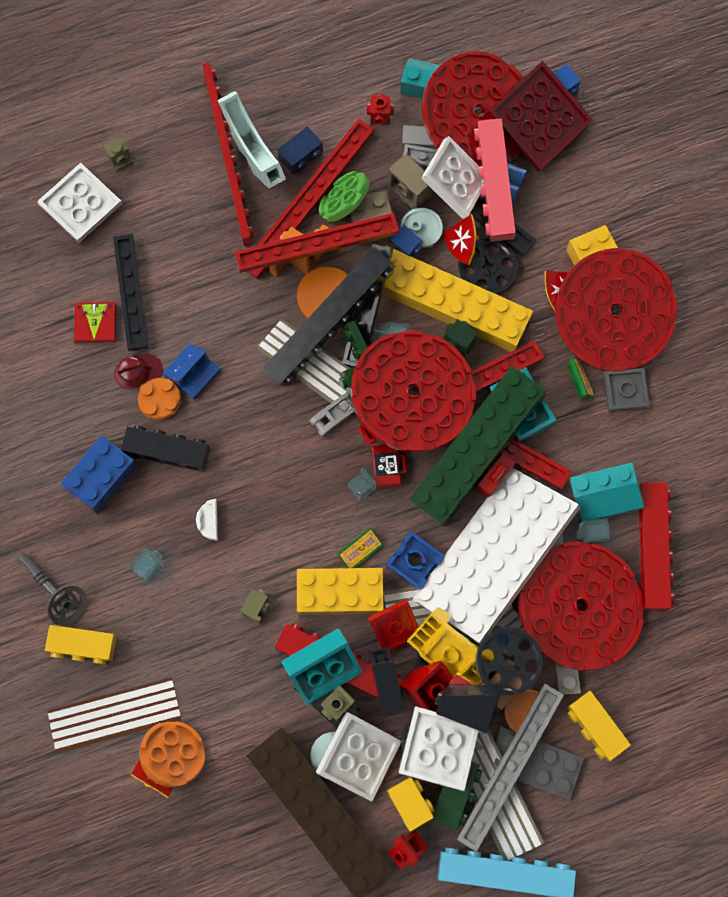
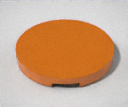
[297,267,348,319]
[139,721,206,787]

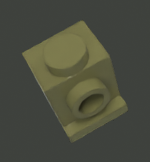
[103,137,134,171]
[240,588,270,624]
[321,685,355,721]

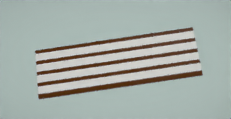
[47,677,181,753]

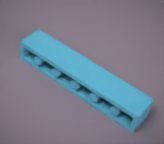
[437,848,576,897]

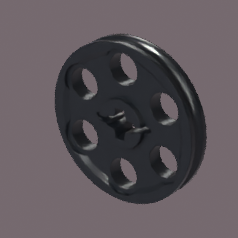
[458,238,518,295]
[475,627,543,695]

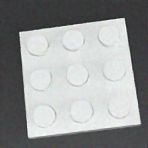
[421,136,484,219]
[37,163,122,243]
[398,707,478,791]
[316,712,402,801]

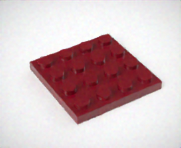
[487,60,593,172]

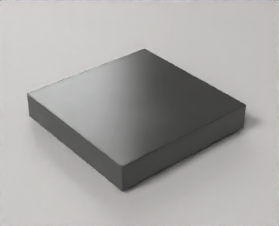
[603,368,650,412]

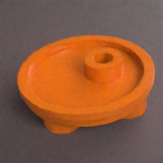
[138,378,181,420]
[505,689,550,732]

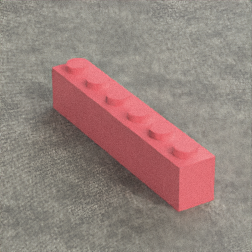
[474,118,515,242]

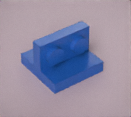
[163,343,221,400]

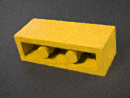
[45,625,117,665]
[567,691,631,761]

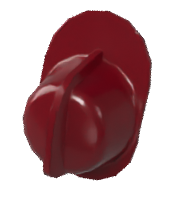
[114,354,162,389]

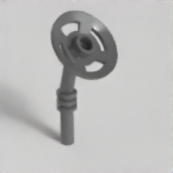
[17,552,87,626]

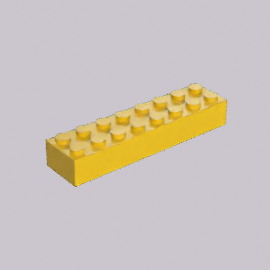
[382,246,533,352]

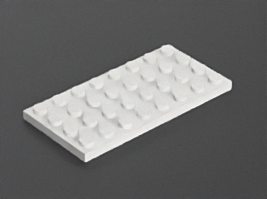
[413,468,580,644]

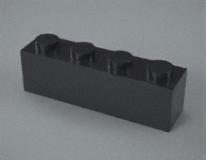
[121,425,210,472]

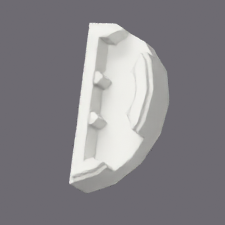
[196,499,218,541]

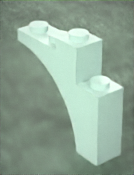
[218,91,286,188]

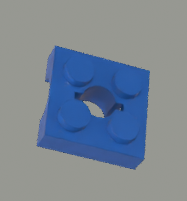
[385,531,445,590]

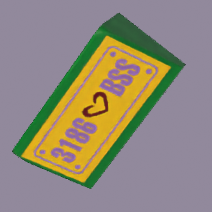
[566,358,594,401]
[338,527,384,568]

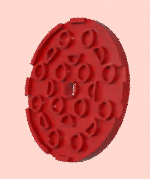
[422,51,523,166]
[555,248,677,371]
[351,330,476,452]
[518,541,644,671]

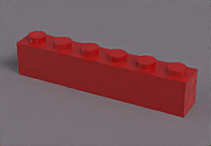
[638,482,674,611]
[274,623,403,699]

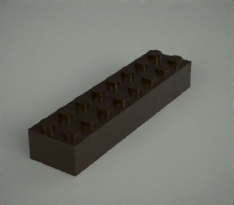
[246,728,392,897]

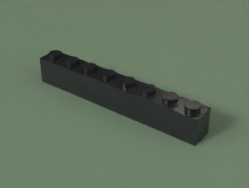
[263,246,396,386]

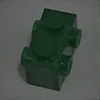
[443,319,478,358]

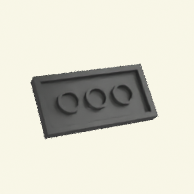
[495,727,584,801]

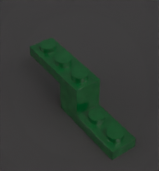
[339,321,367,425]

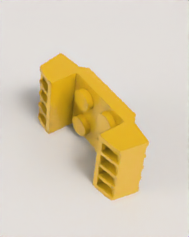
[407,607,494,685]

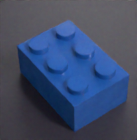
[60,435,137,514]

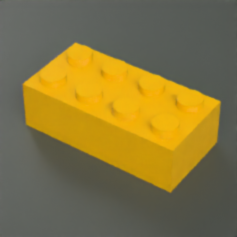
[297,568,383,615]

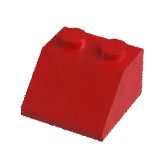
[399,661,453,712]

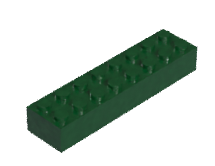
[409,366,547,527]

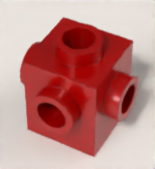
[367,94,394,125]
[387,830,428,870]

